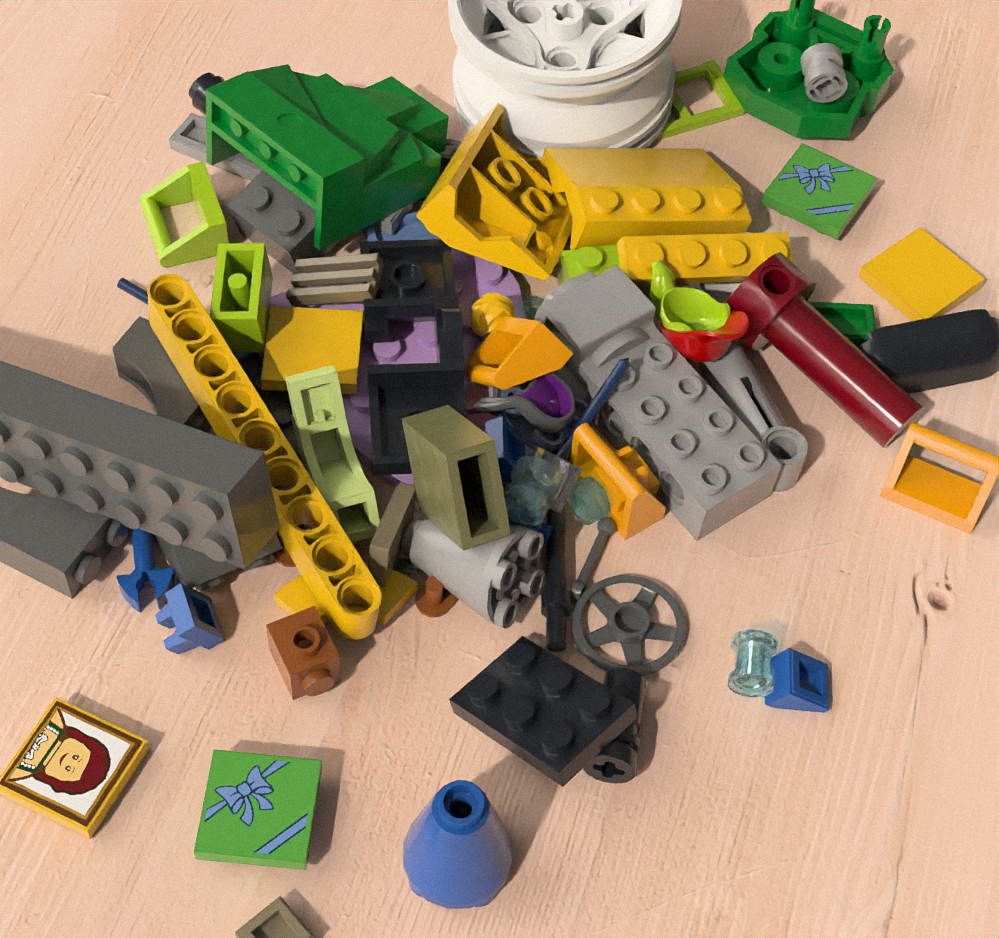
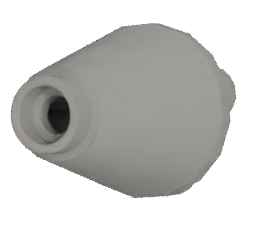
[402,518,545,629]

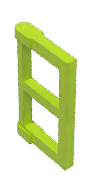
[653,60,745,142]

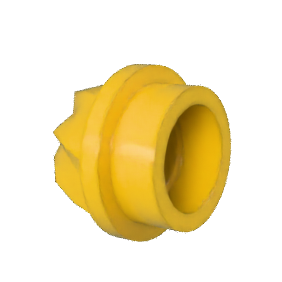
[470,293,515,340]

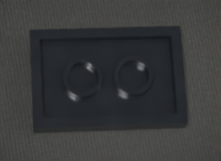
[449,636,638,787]

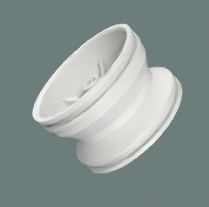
[448,0,682,158]

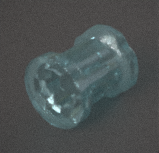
[727,629,778,697]

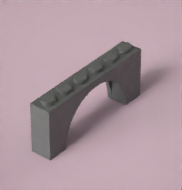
[0,316,218,599]

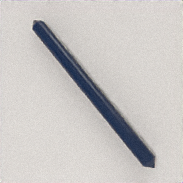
[536,358,630,492]

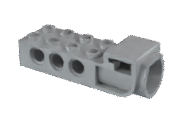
[534,265,782,541]

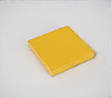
[858,227,985,321]
[261,306,364,394]

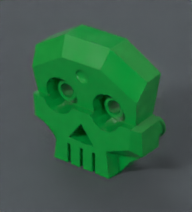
[724,0,894,138]

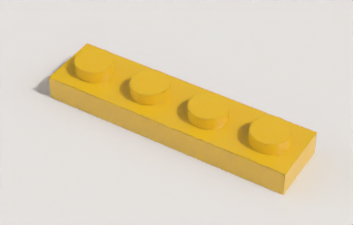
[616,232,793,286]

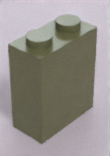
[402,405,511,551]

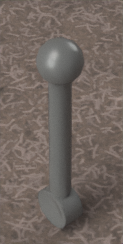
[571,517,616,601]

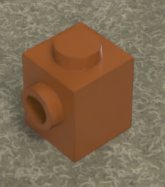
[266,606,341,700]

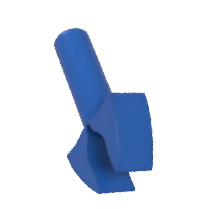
[117,529,175,612]

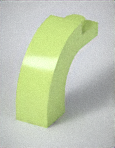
[285,365,380,542]

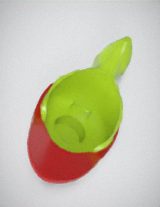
[650,260,749,362]

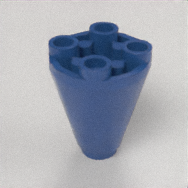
[403,780,513,909]

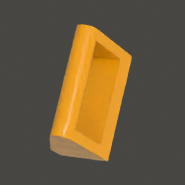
[464,316,574,390]
[880,422,999,534]
[568,423,666,540]

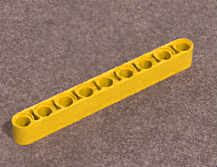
[147,274,382,640]

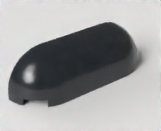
[858,309,999,394]

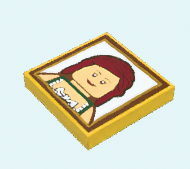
[0,697,149,839]

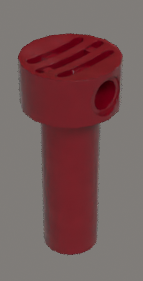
[726,252,923,448]

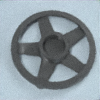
[571,575,685,676]

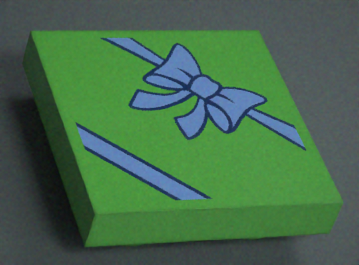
[761,143,877,240]
[194,749,322,870]

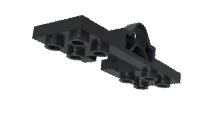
[360,239,468,476]

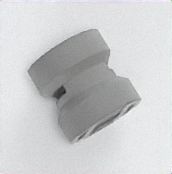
[800,43,848,103]

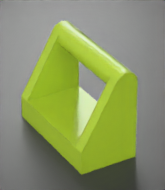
[139,161,229,267]

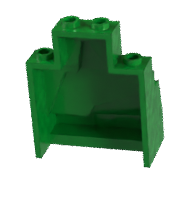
[206,64,449,250]

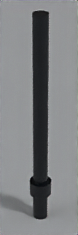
[541,453,571,652]

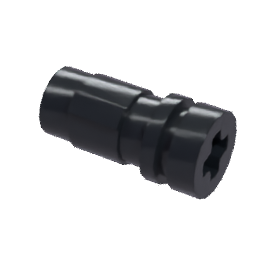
[583,668,646,784]

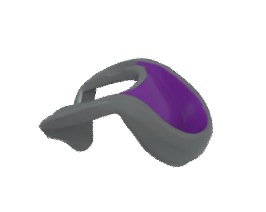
[473,372,575,434]

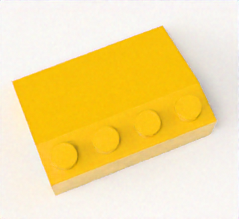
[416,103,573,281]
[543,148,752,250]

